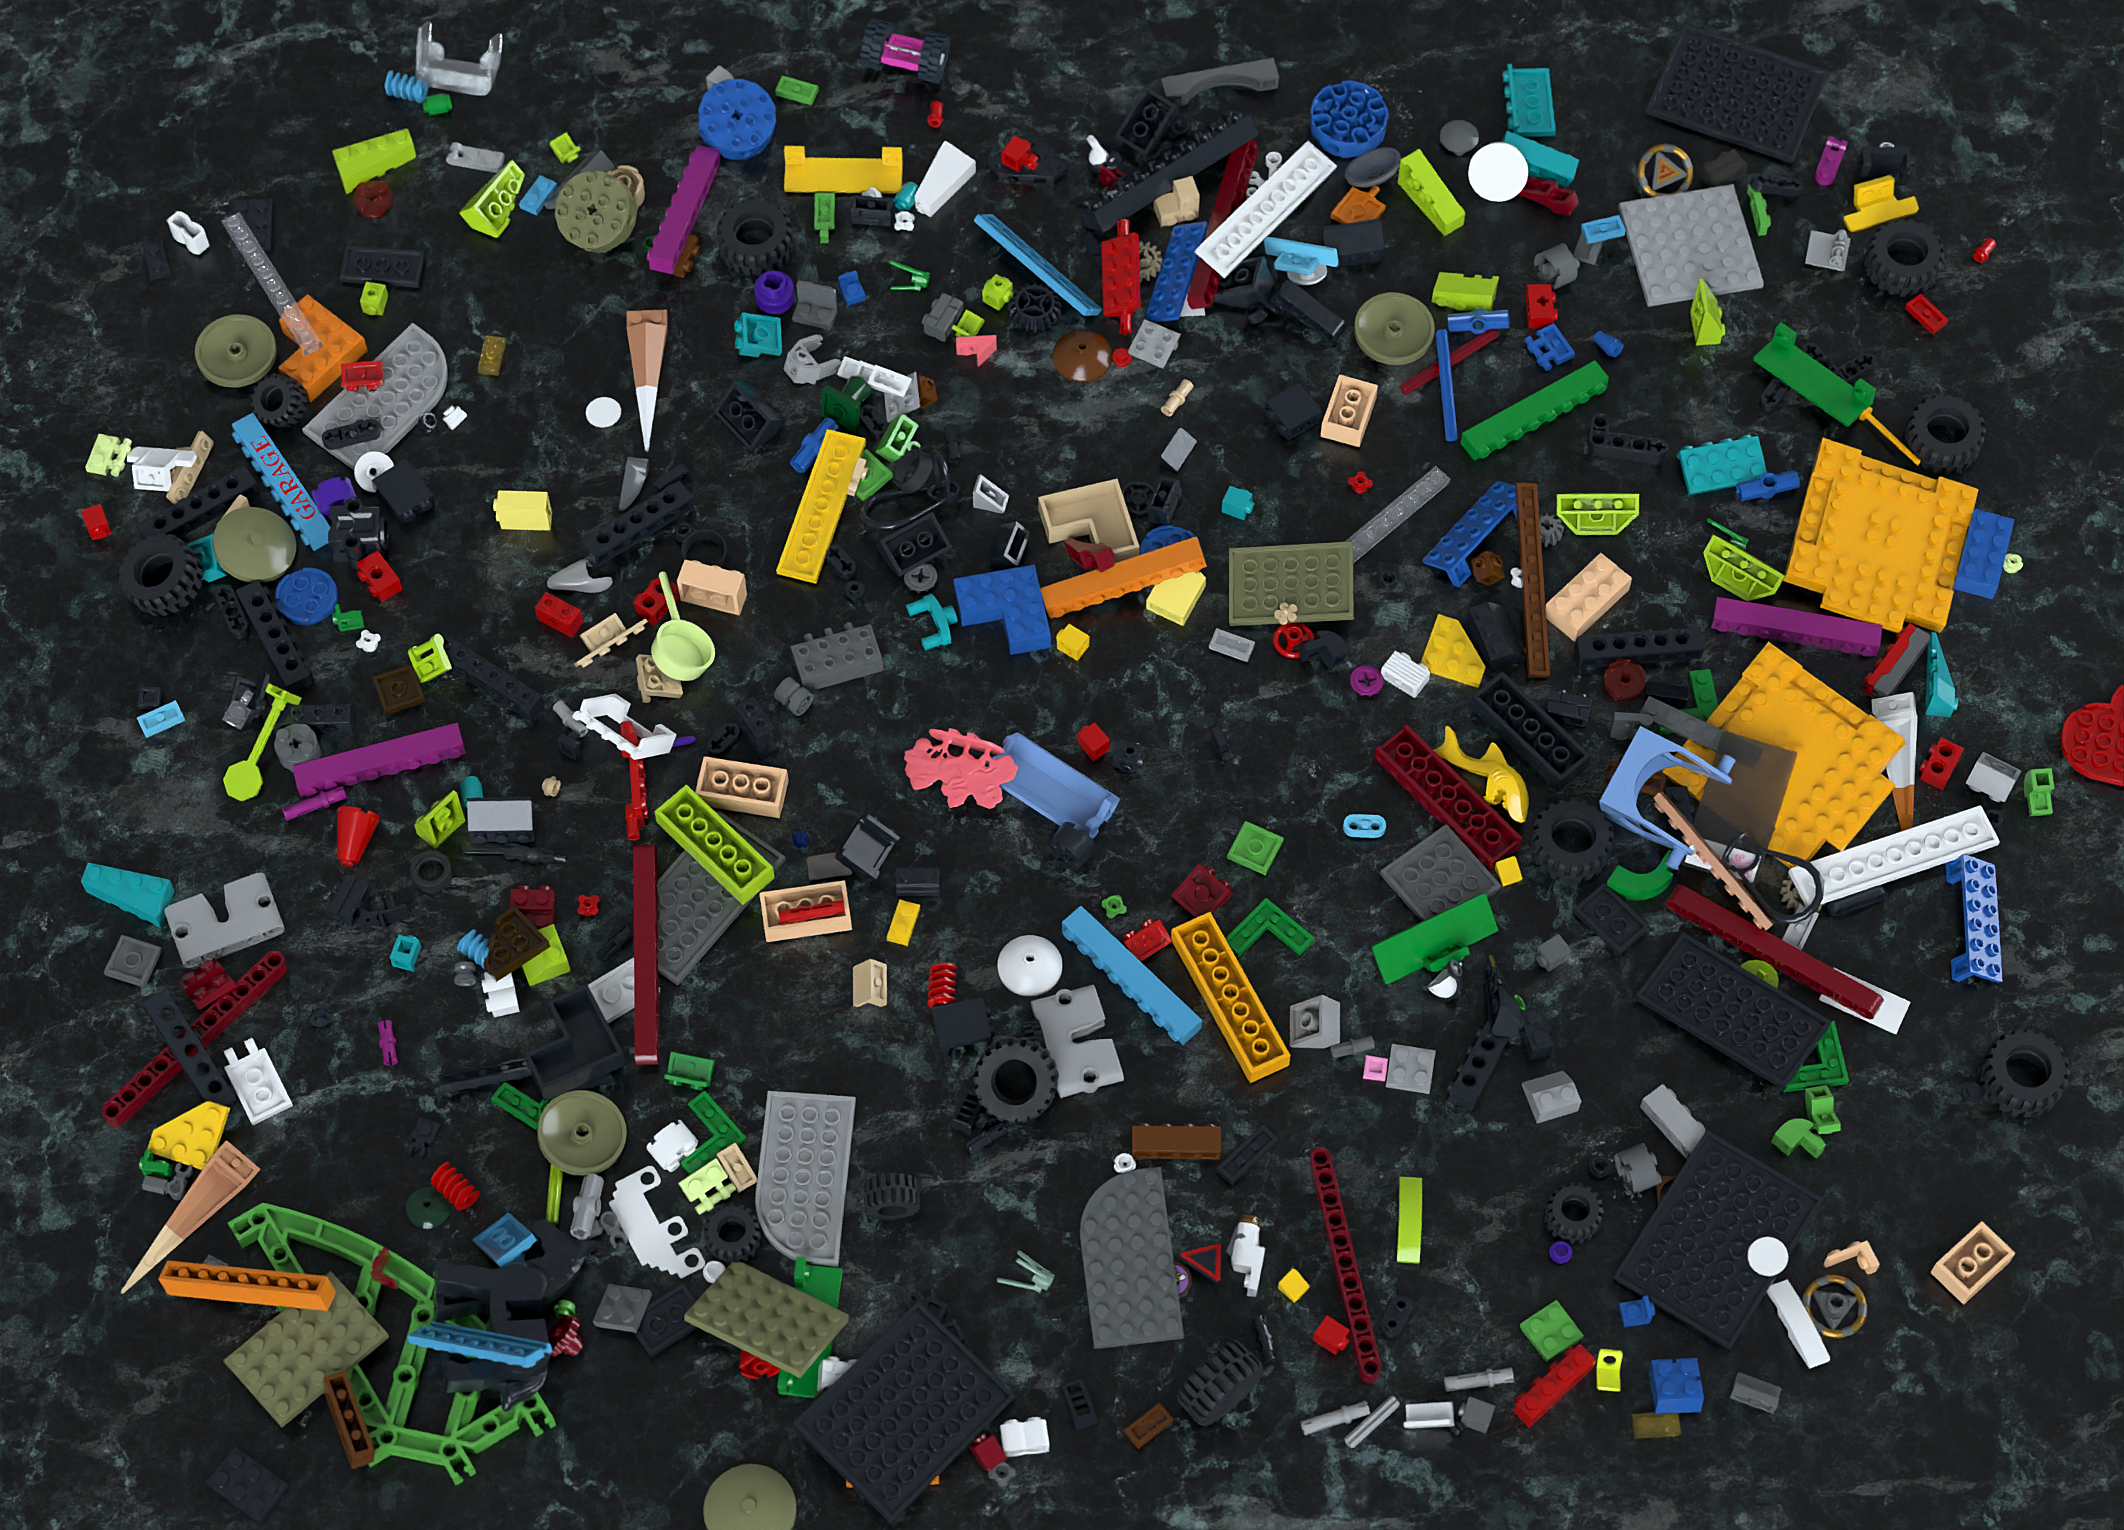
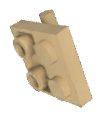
[636,654,683,703]

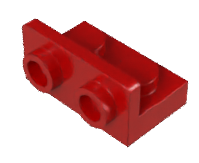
[1120,918,1172,962]

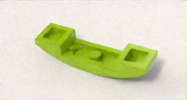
[1397,1177,1422,1264]

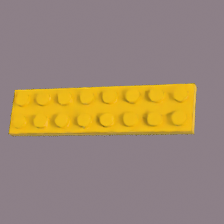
[776,429,866,584]

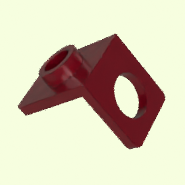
[1100,166,1126,187]
[370,1247,398,1290]

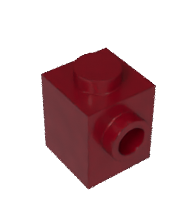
[969,1433,1007,1471]

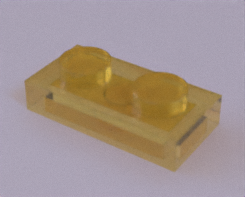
[478,336,506,376]
[1631,1413,1681,1439]

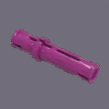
[282,786,347,821]

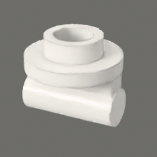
[443,406,467,430]

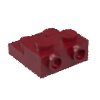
[1171,864,1234,918]
[509,885,556,930]
[178,958,236,1010]

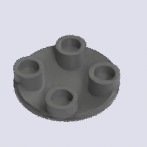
[1440,120,1479,156]

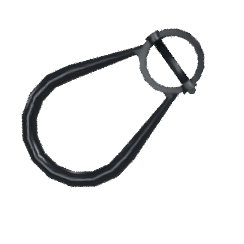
[859,449,961,531]
[1721,832,1824,924]

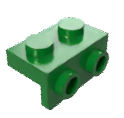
[664,1052,715,1090]

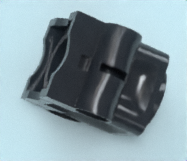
[328,497,389,569]

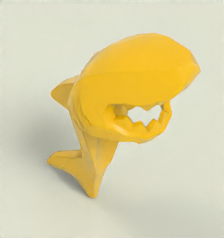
[1434,726,1529,823]

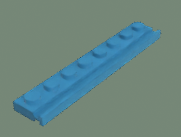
[974,214,1102,316]
[407,1321,552,1367]

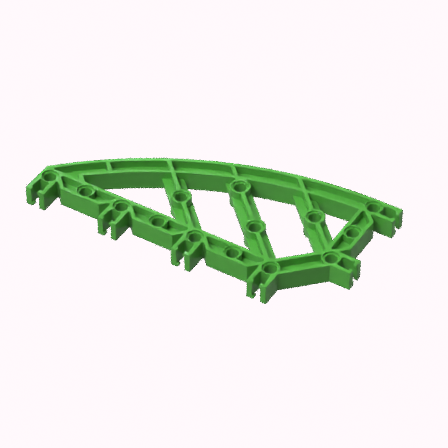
[228,1203,556,1485]

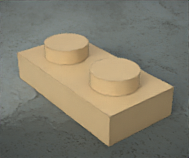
[716,1143,758,1193]

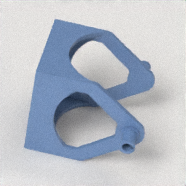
[1600,726,1736,870]

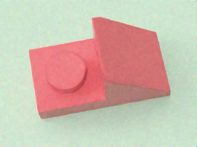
[956,335,996,366]

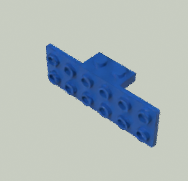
[1145,221,1208,323]

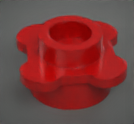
[1348,471,1373,493]
[577,895,599,916]

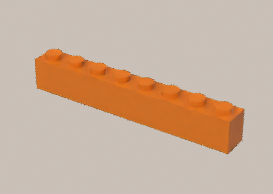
[1040,536,1207,619]
[159,1261,336,1311]

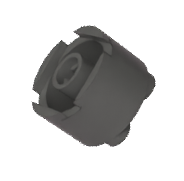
[1534,243,1580,290]
[274,724,321,772]
[1614,1143,1662,1195]

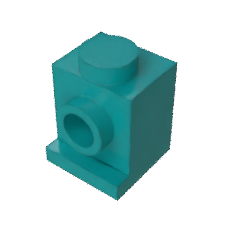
[390,935,421,972]

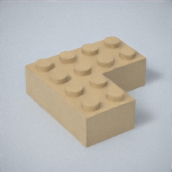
[1038,479,1139,564]

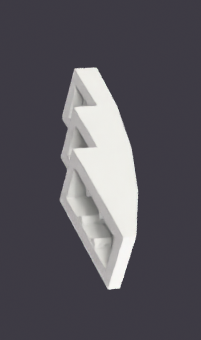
[837,356,912,397]
[1767,1280,1830,1369]

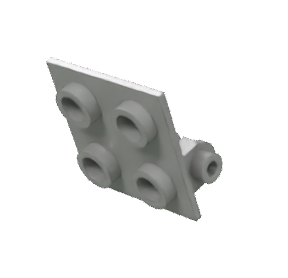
[1805,229,1850,271]
[1128,319,1181,368]
[884,372,920,422]

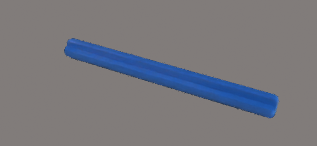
[1436,329,1457,441]

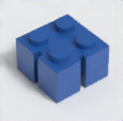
[1649,1358,1704,1414]

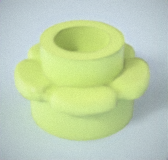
[2003,554,2023,573]

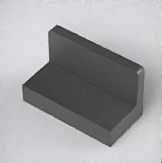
[1573,233,1604,265]
[1730,1373,1781,1414]

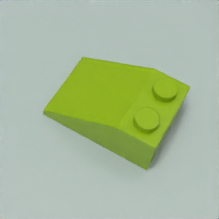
[1690,279,1725,345]
[414,790,465,849]

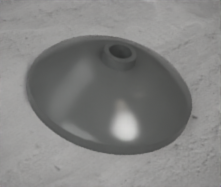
[1345,147,1401,188]

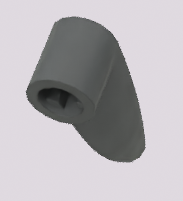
[619,457,649,511]

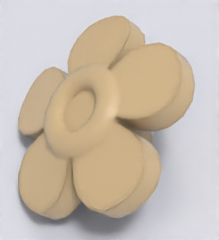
[1274,603,1297,625]

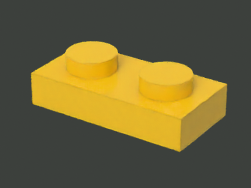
[887,900,920,946]

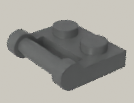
[1610,712,1653,740]

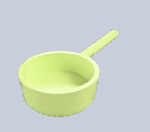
[651,571,715,681]

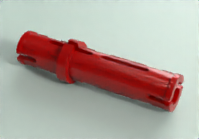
[778,900,845,924]

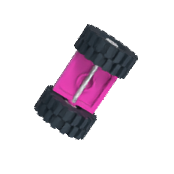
[860,18,950,83]

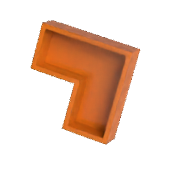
[278,294,368,402]

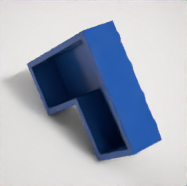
[953,565,1051,655]

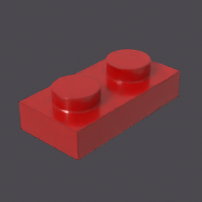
[1905,294,1948,334]

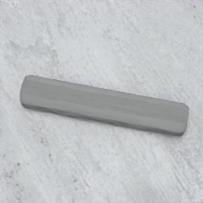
[1344,1396,1399,1448]

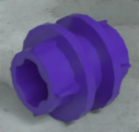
[754,270,795,315]

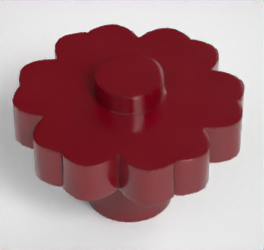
[547,1314,584,1357]

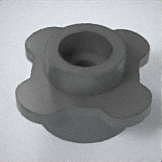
[988,1461,1016,1487]

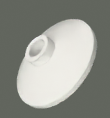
[1287,264,1327,285]
[354,452,394,492]

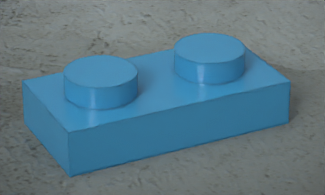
[519,175,557,216]
[1581,215,1626,244]

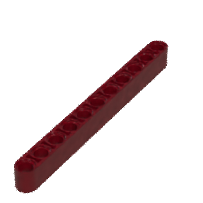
[1187,139,1258,310]
[633,845,659,1066]
[1665,884,1884,1019]
[102,951,288,1127]
[1310,1148,1381,1383]

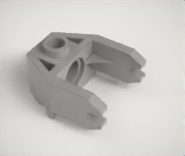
[784,334,842,384]

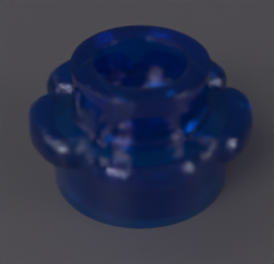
[792,828,809,849]

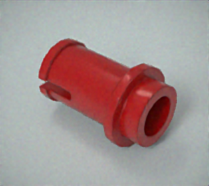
[927,101,943,127]
[1973,238,1996,262]

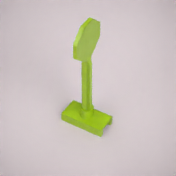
[223,684,302,801]

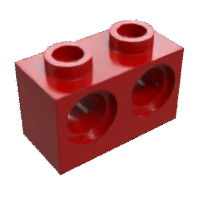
[634,577,680,626]
[1920,737,1964,790]

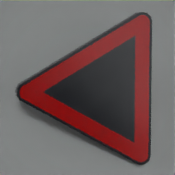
[1178,1243,1222,1283]

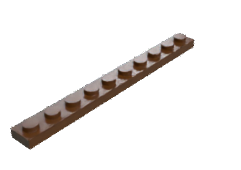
[1515,483,1550,678]

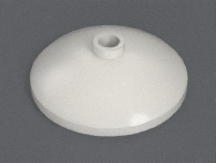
[998,935,1062,996]

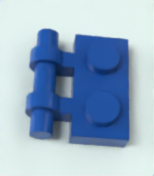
[1525,324,1575,371]

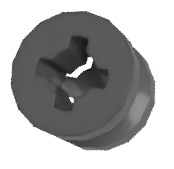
[454,962,476,986]

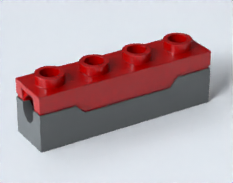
[1863,623,1931,699]

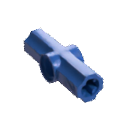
[1448,308,1510,334]
[790,418,840,473]
[1736,470,1800,502]

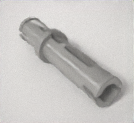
[1444,1367,1514,1392]
[1300,1401,1370,1435]

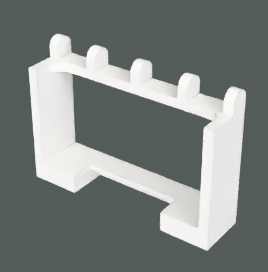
[573,694,676,760]

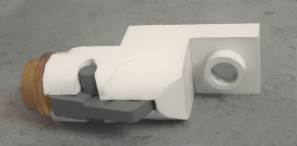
[1227,1215,1265,1297]

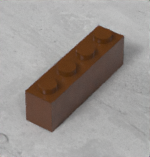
[1132,1123,1221,1159]
[323,1370,375,1469]

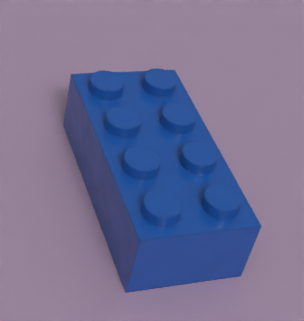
[1953,508,2015,600]

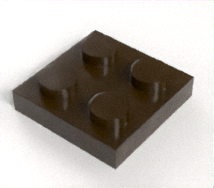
[372,664,426,715]

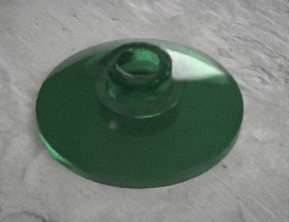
[406,1186,451,1229]

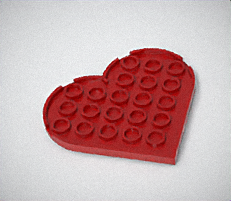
[2060,685,2124,786]

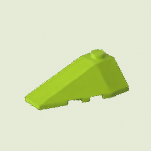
[459,160,525,237]

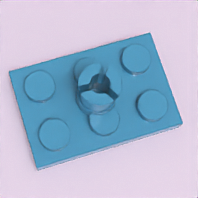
[473,1212,537,1268]

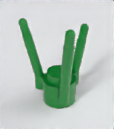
[889,260,930,291]
[1705,518,1749,550]

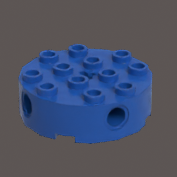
[698,79,776,160]
[1309,81,1388,158]

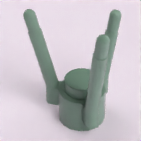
[997,1251,1055,1293]

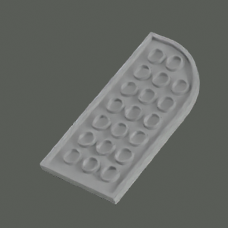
[302,323,448,470]
[755,1091,856,1267]

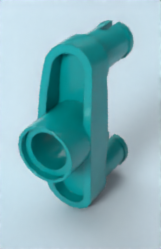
[906,594,958,651]

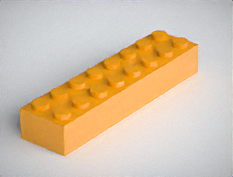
[1171,912,1290,1083]

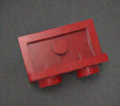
[341,361,384,391]

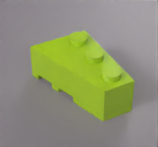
[1432,272,1499,313]

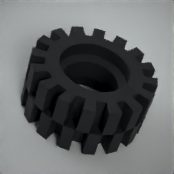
[1020,1019,1047,1049]

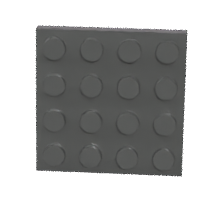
[1380,824,1501,922]

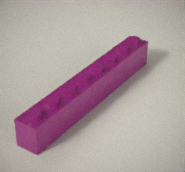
[647,145,720,274]
[1711,597,1882,657]
[292,723,466,797]

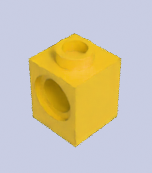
[1056,624,1089,661]

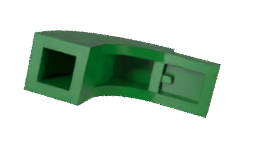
[1607,849,1674,901]

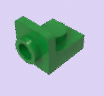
[332,604,365,632]
[139,1149,173,1180]

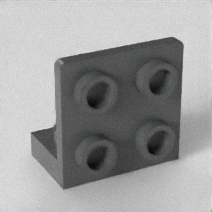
[792,280,838,331]

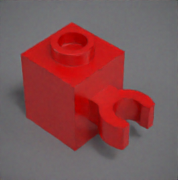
[1002,136,1038,172]

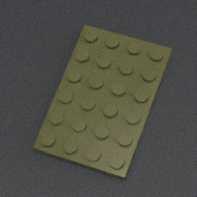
[1229,542,1354,626]
[685,1261,849,1378]
[224,1271,389,1427]

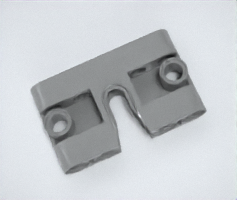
[164,873,285,968]
[1031,984,1124,1098]

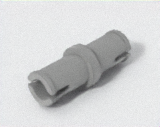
[553,700,588,738]

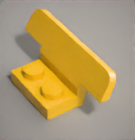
[1844,175,1919,232]

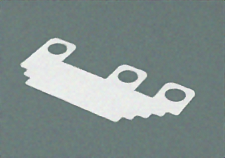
[609,1166,705,1278]

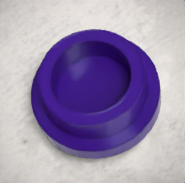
[1549,1241,1572,1263]

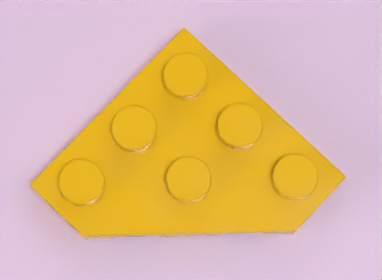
[1421,614,1485,688]
[148,1101,230,1170]

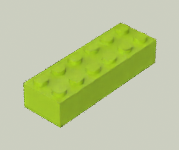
[655,785,775,905]

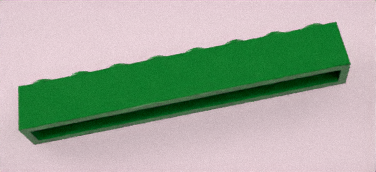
[1461,361,1609,461]

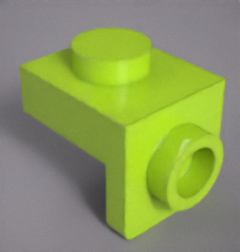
[549,133,581,163]
[952,309,985,337]

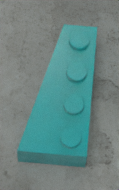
[1500,131,1579,188]
[81,863,175,928]

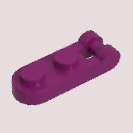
[1815,136,1848,185]

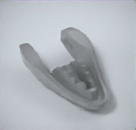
[547,558,613,593]

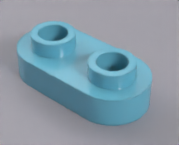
[1343,814,1386,838]

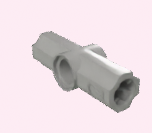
[570,1174,604,1239]

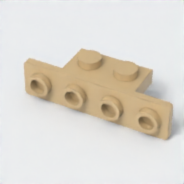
[166,431,214,504]
[574,613,648,668]

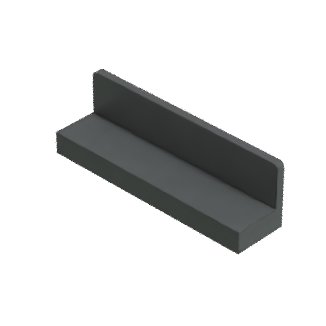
[543,150,615,209]

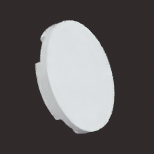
[1469,142,1528,201]

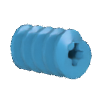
[385,71,428,103]
[457,929,490,969]

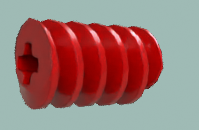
[927,963,957,1009]
[431,1162,479,1210]

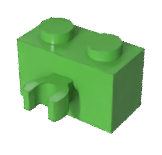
[875,414,920,463]

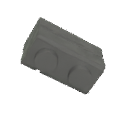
[922,293,963,342]

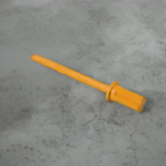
[1859,407,1921,466]

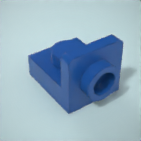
[838,271,866,306]
[1618,1295,1655,1327]

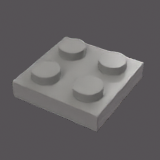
[1386,1044,1435,1094]

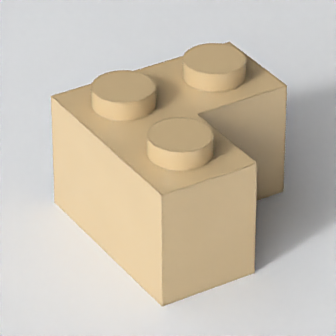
[1154,176,1199,227]

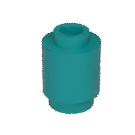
[893,182,919,211]
[460,776,483,807]

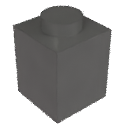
[1536,934,1572,972]
[1458,1397,1495,1433]

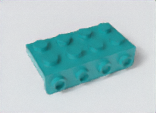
[1503,64,1556,137]
[1677,435,1767,495]

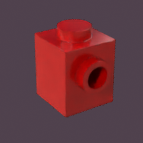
[81,504,112,541]
[1078,722,1110,761]
[1313,1316,1350,1355]

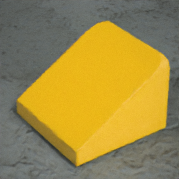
[1494,856,1522,887]
[1278,1268,1310,1303]

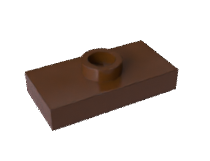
[1124,1402,1174,1449]

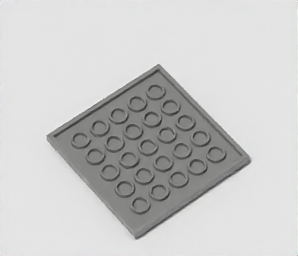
[1618,184,1764,307]

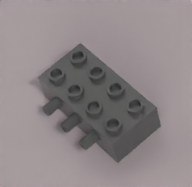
[791,622,883,691]

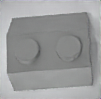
[1966,752,2021,802]
[1290,995,1340,1048]
[1522,1071,1581,1123]

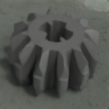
[1539,512,1564,548]

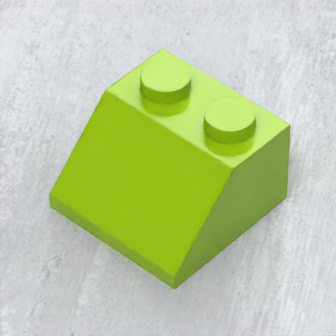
[522,924,571,986]

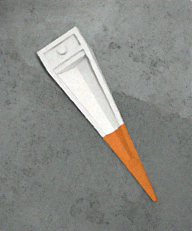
[1872,692,1917,831]

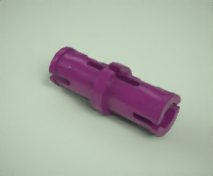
[378,1020,398,1066]

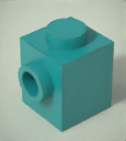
[1222,486,1254,520]

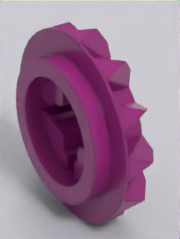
[1350,666,1384,697]

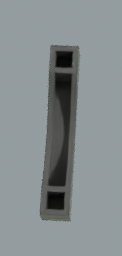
[1160,58,1279,106]

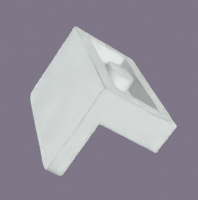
[1404,1402,1454,1428]

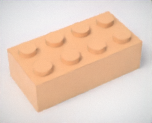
[1545,553,1632,642]
[695,757,788,818]
[760,880,852,942]

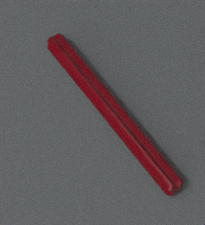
[1400,329,1498,395]

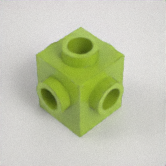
[982,274,1013,310]

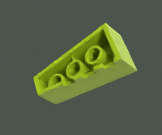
[333,128,416,194]
[1398,149,1465,236]

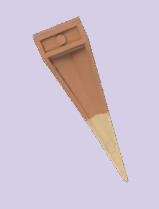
[121,1140,260,1293]

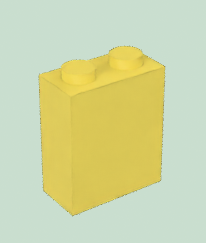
[493,491,552,530]
[1146,571,1206,626]

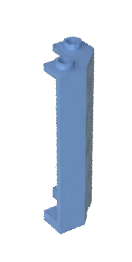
[985,732,1120,839]

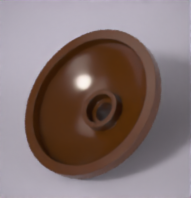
[1053,330,1112,383]

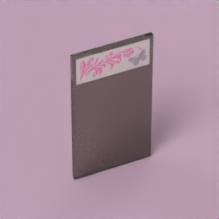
[1681,731,1798,887]

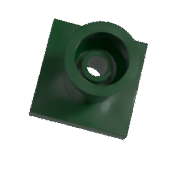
[820,376,872,434]

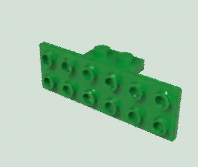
[1371,893,1498,984]

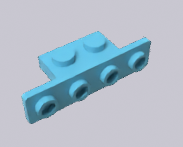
[1264,237,1339,275]

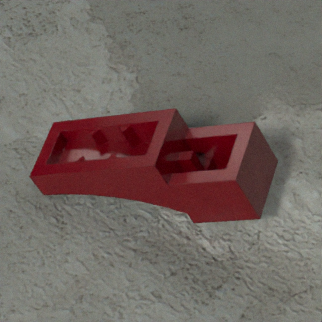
[1517,176,1579,216]
[1064,538,1115,573]

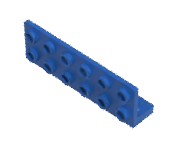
[1422,481,1517,587]
[1945,854,2002,983]

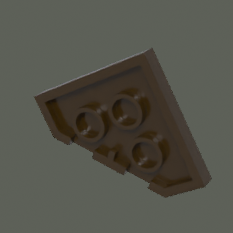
[483,906,551,982]

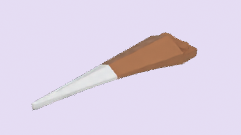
[627,310,668,451]

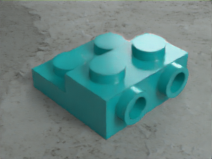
[734,312,782,357]
[187,534,227,582]

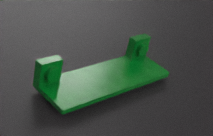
[1753,322,1877,427]
[777,1256,843,1398]

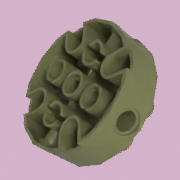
[555,171,637,253]

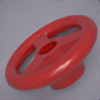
[1273,622,1314,658]

